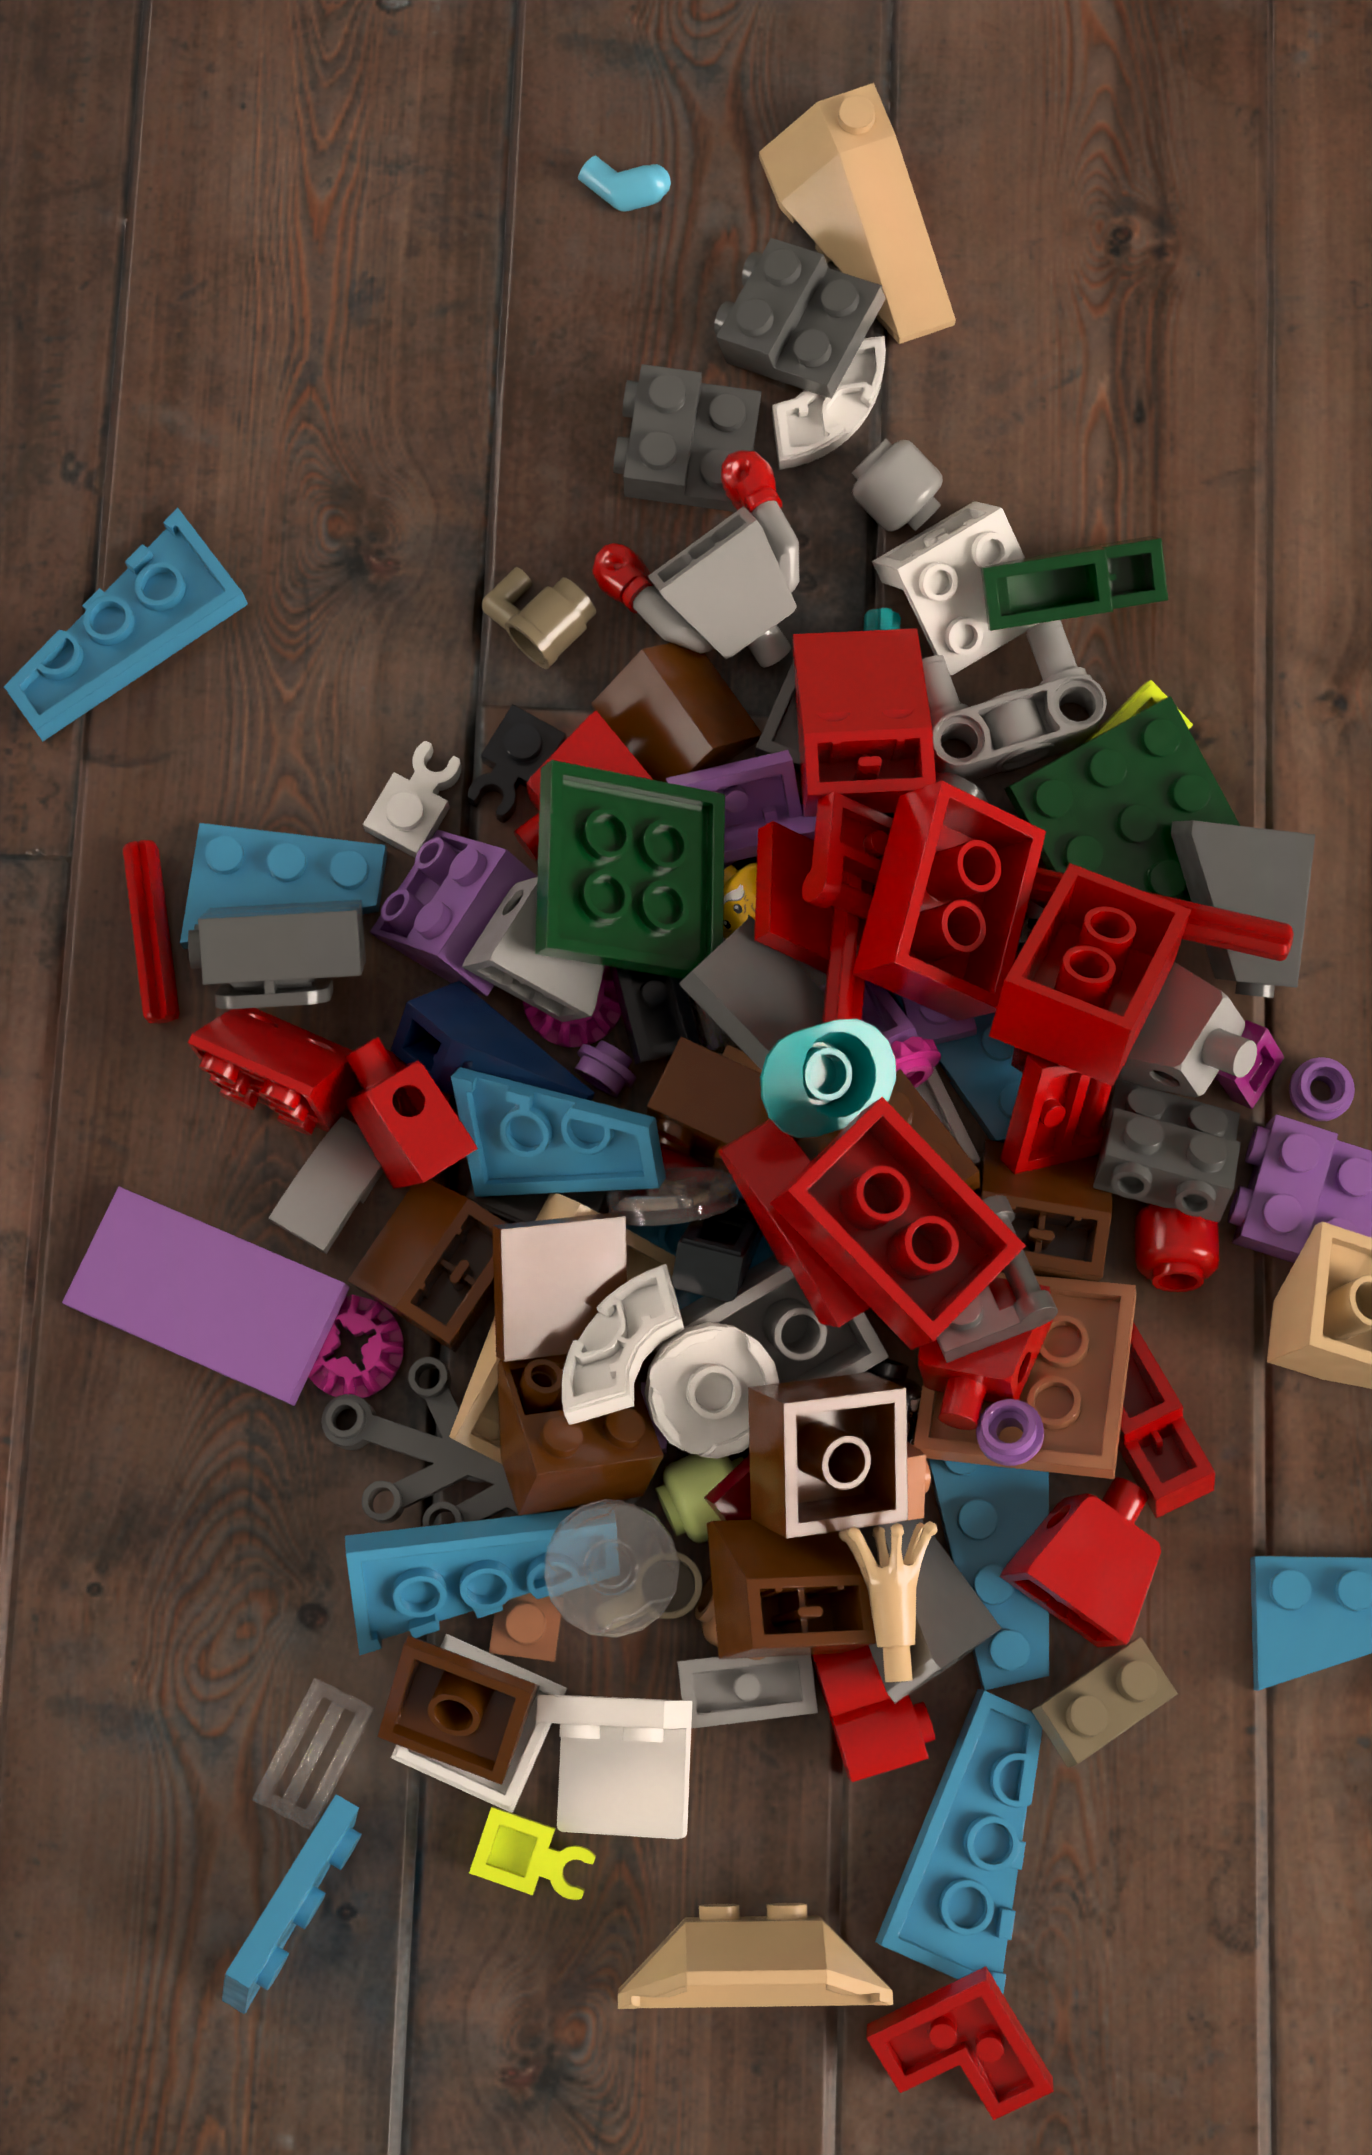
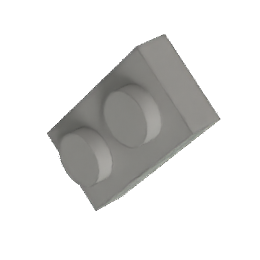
[677,1655,818,1729]

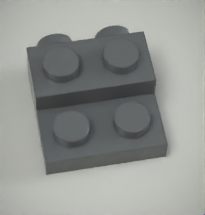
[714,238,886,399]
[613,364,762,512]
[1093,1079,1241,1223]

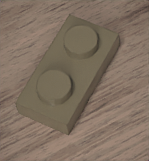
[1031,1637,1178,1768]

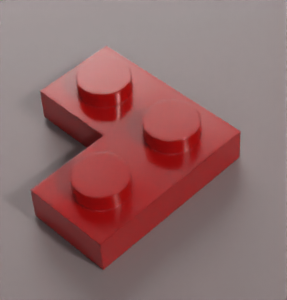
[866,1966,1054,2120]

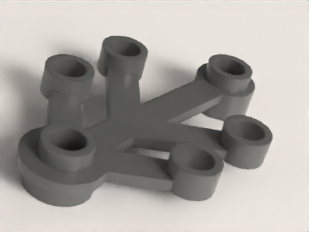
[321,1357,546,1527]

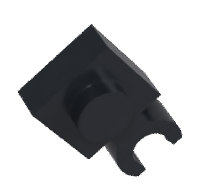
[468,704,566,823]

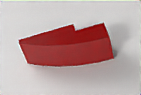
[718,1119,870,1328]
[1118,1322,1215,1518]

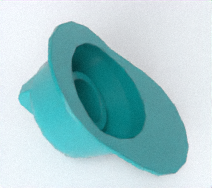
[760,1019,896,1138]

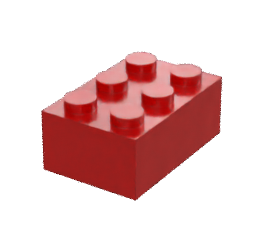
[852,781,1046,1021]
[989,863,1192,1086]
[769,1097,1026,1350]

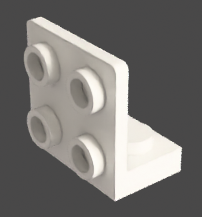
[872,501,1039,675]
[536,1695,692,1839]

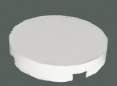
[645,1322,779,1459]

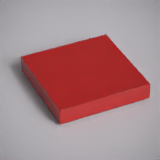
[754,821,833,974]

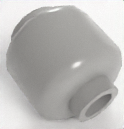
[851,439,943,531]

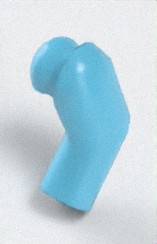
[578,155,671,212]

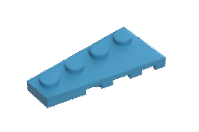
[4,507,248,742]
[926,1459,1049,1691]
[345,1505,620,1655]
[875,1689,1043,1994]

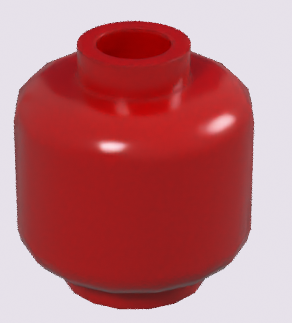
[1135,1204,1219,1292]

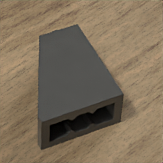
[1171,820,1315,998]
[858,1518,1001,1703]

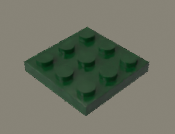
[1004,696,1240,901]
[535,760,725,979]

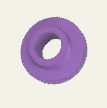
[574,1040,636,1097]
[1289,1057,1355,1121]
[976,1399,1044,1466]

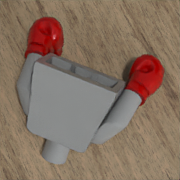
[592,450,800,668]

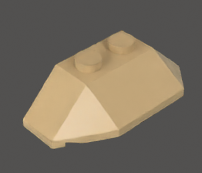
[618,1903,893,2009]

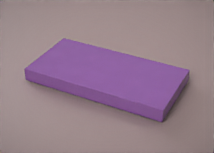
[62,1186,350,1406]

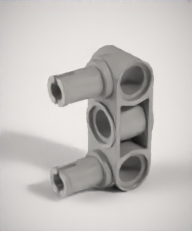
[922,620,1107,781]

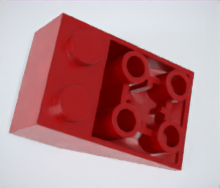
[792,628,936,817]
[187,1008,358,1136]

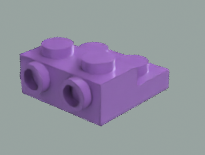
[1228,1114,1372,1263]

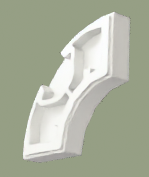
[772,336,886,470]
[562,1264,685,1425]

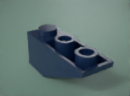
[390,980,595,1101]

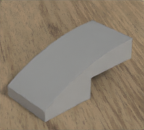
[269,1116,383,1254]

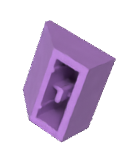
[370,830,538,996]

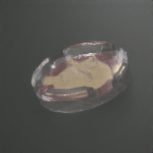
[607,1167,739,1226]

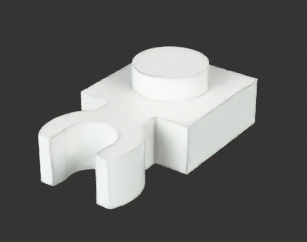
[363,741,462,858]

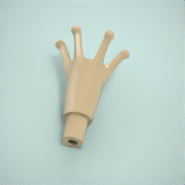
[839,1521,937,1682]

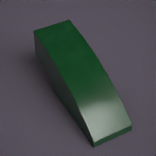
[981,536,1168,631]

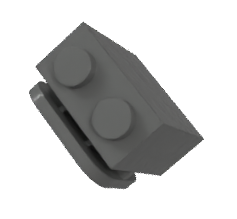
[188,900,366,1009]

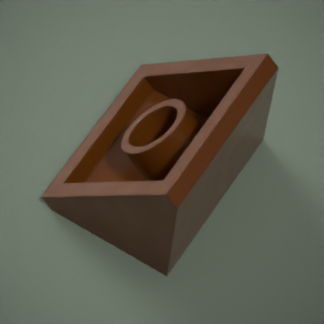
[591,643,762,782]
[377,1635,540,1785]

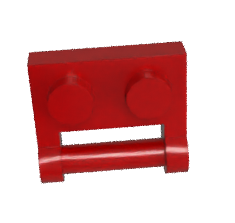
[802,791,893,920]
[1000,1054,1127,1174]

